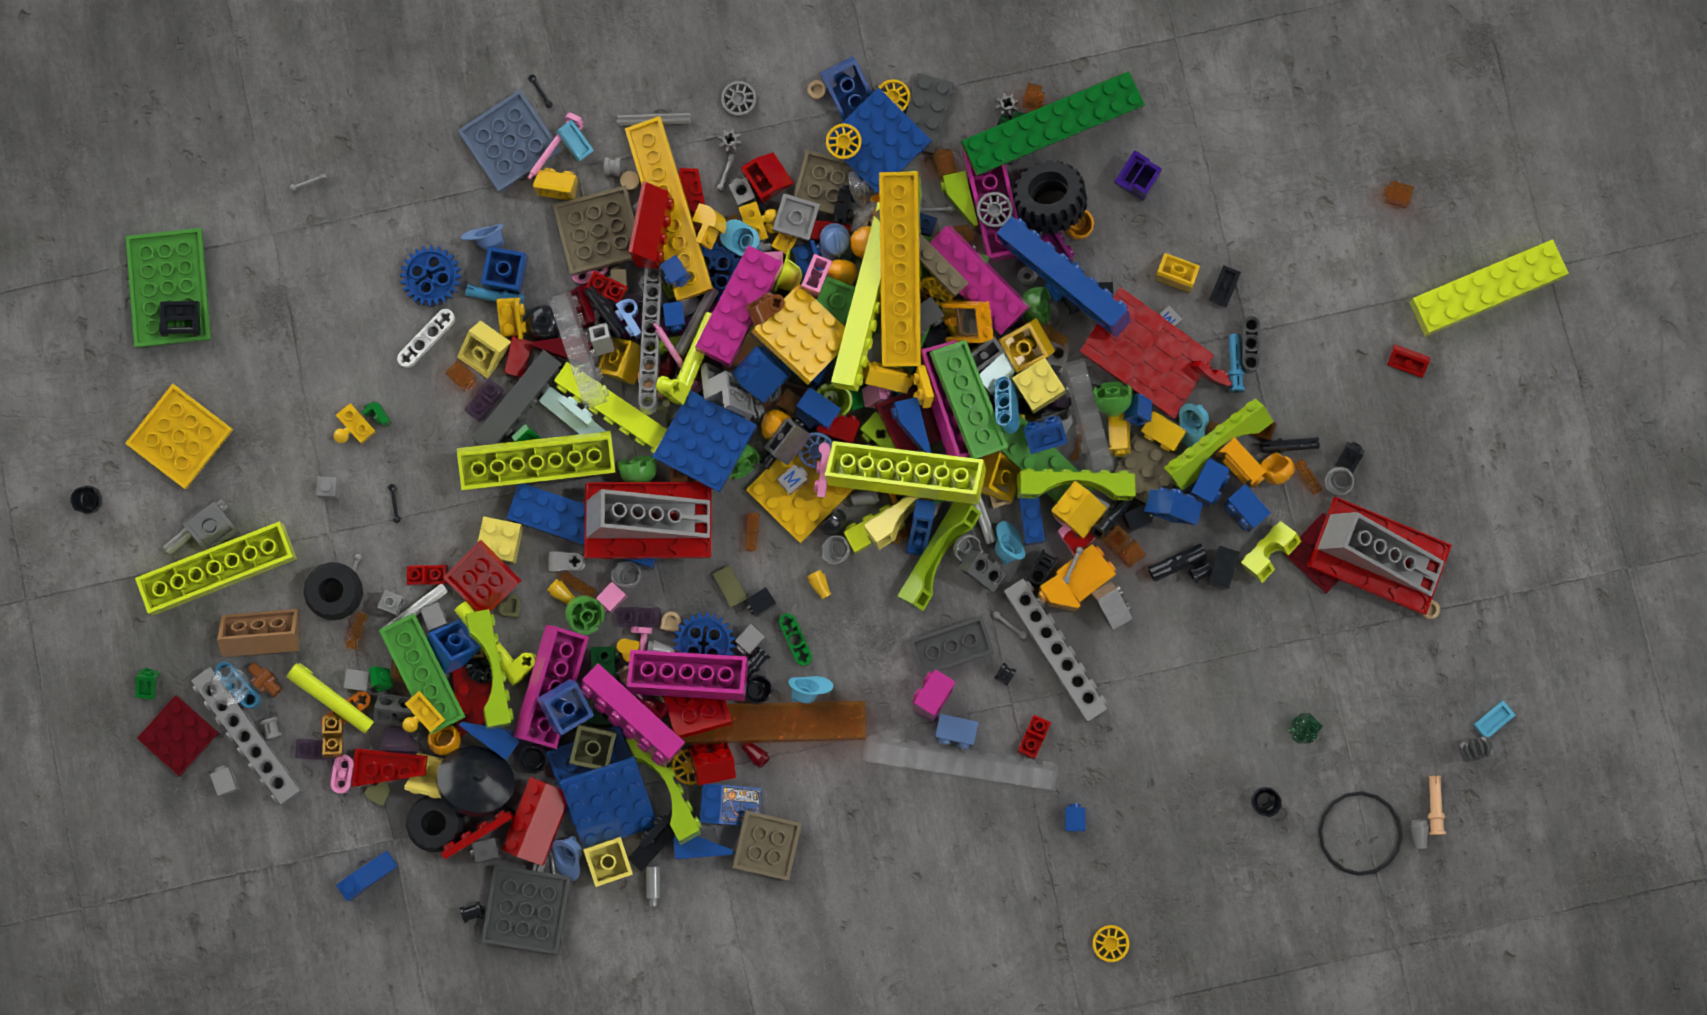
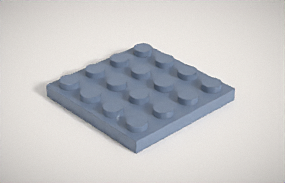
[457,90,562,193]

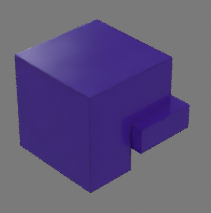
[1114,150,1162,201]

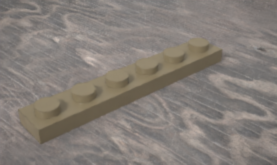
[874,209,968,297]

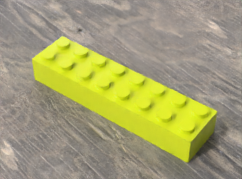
[1409,239,1569,337]
[457,431,615,490]
[825,441,986,505]
[135,521,297,616]

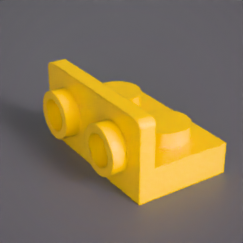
[497,297,527,339]

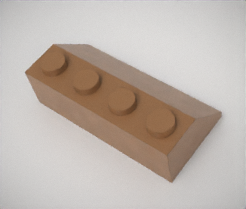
[217,609,301,657]

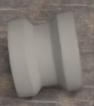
[604,157,621,177]

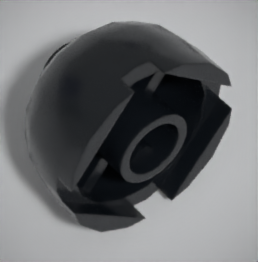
[526,305,565,341]

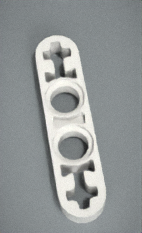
[397,309,455,368]

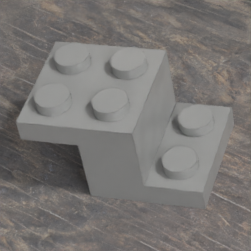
[700,363,755,418]

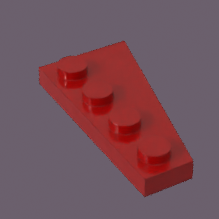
[679,168,705,236]
[351,748,428,787]
[441,810,513,860]

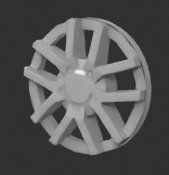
[721,81,756,116]
[977,192,1013,228]

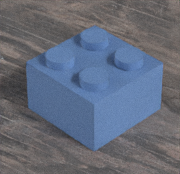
[935,714,978,749]

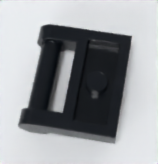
[160,301,201,336]

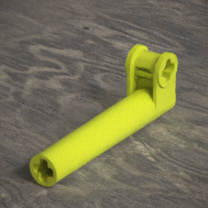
[656,312,712,406]
[454,601,537,686]
[286,663,374,734]

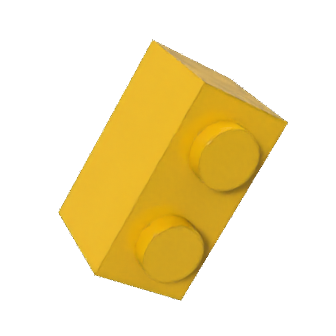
[1141,411,1187,452]

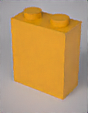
[1055,544,1116,603]

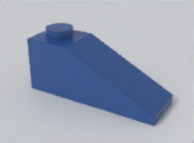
[891,397,931,453]
[906,499,935,556]
[459,721,520,760]
[674,836,735,859]
[336,851,398,901]

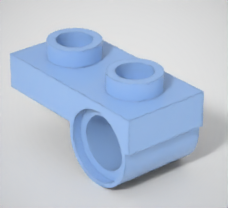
[615,299,642,340]

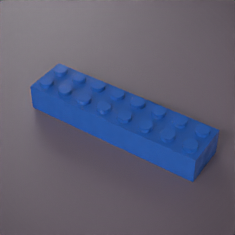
[997,216,1131,338]
[506,483,657,569]

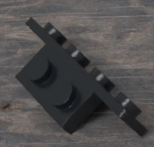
[628,810,694,871]

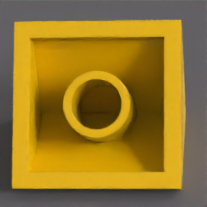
[1154,253,1200,293]

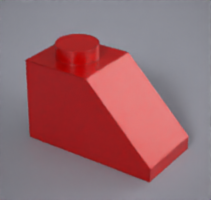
[816,414,860,444]

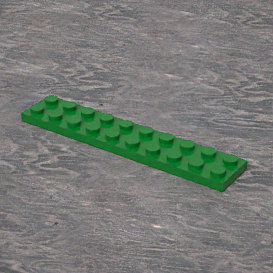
[961,71,1145,176]

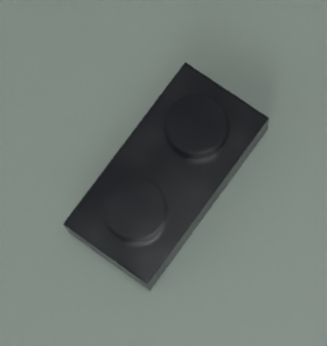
[1209,265,1241,308]

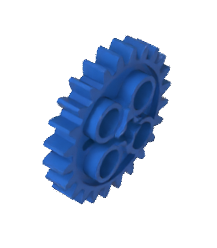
[697,242,741,304]
[400,245,462,307]
[673,611,736,655]

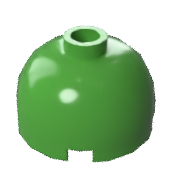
[1022,287,1051,325]
[1093,382,1132,417]
[729,444,761,479]
[618,456,657,482]
[565,595,605,635]

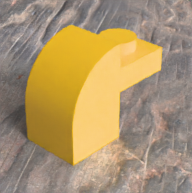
[692,203,726,250]

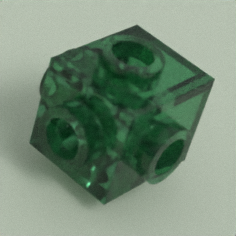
[1287,713,1323,744]

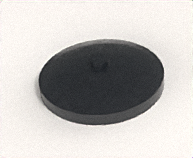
[436,746,515,817]

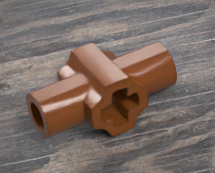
[247,662,282,698]

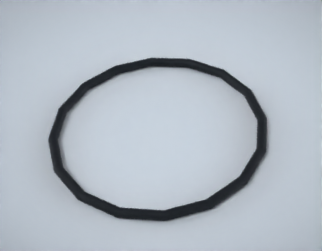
[1318,791,1403,875]

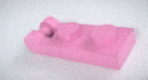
[814,442,831,497]

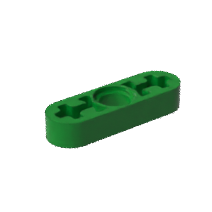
[779,613,812,666]

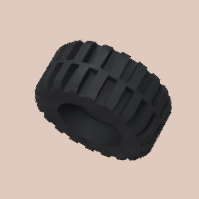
[1013,160,1088,235]

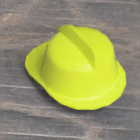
[775,249,802,292]

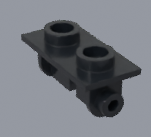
[832,184,858,225]

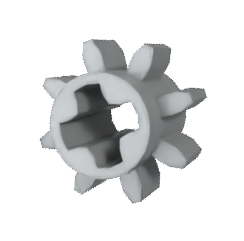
[996,93,1019,117]
[718,129,742,153]

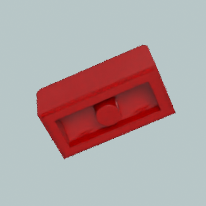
[504,336,532,378]
[1387,344,1430,378]

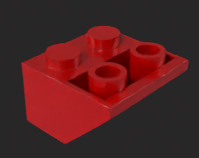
[741,152,794,203]
[688,739,736,786]

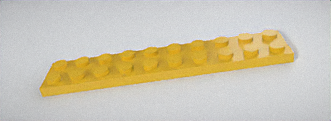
[625,116,713,302]
[879,171,921,367]

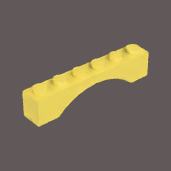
[864,496,937,550]

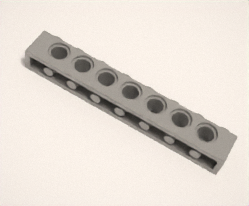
[1003,579,1108,723]
[191,667,303,805]

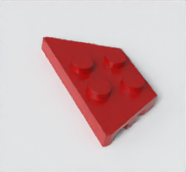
[453,666,492,737]

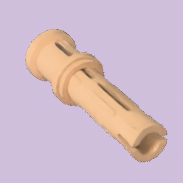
[1428,776,1446,835]

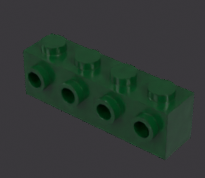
[591,646,620,726]

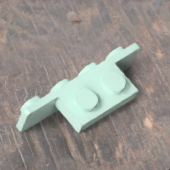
[539,387,605,434]

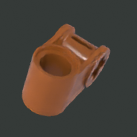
[746,293,785,325]

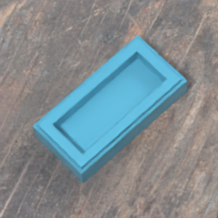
[556,120,594,162]
[1473,701,1516,737]

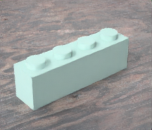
[978,352,1016,396]

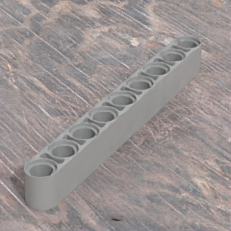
[638,260,664,415]

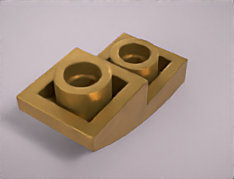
[322,716,343,758]

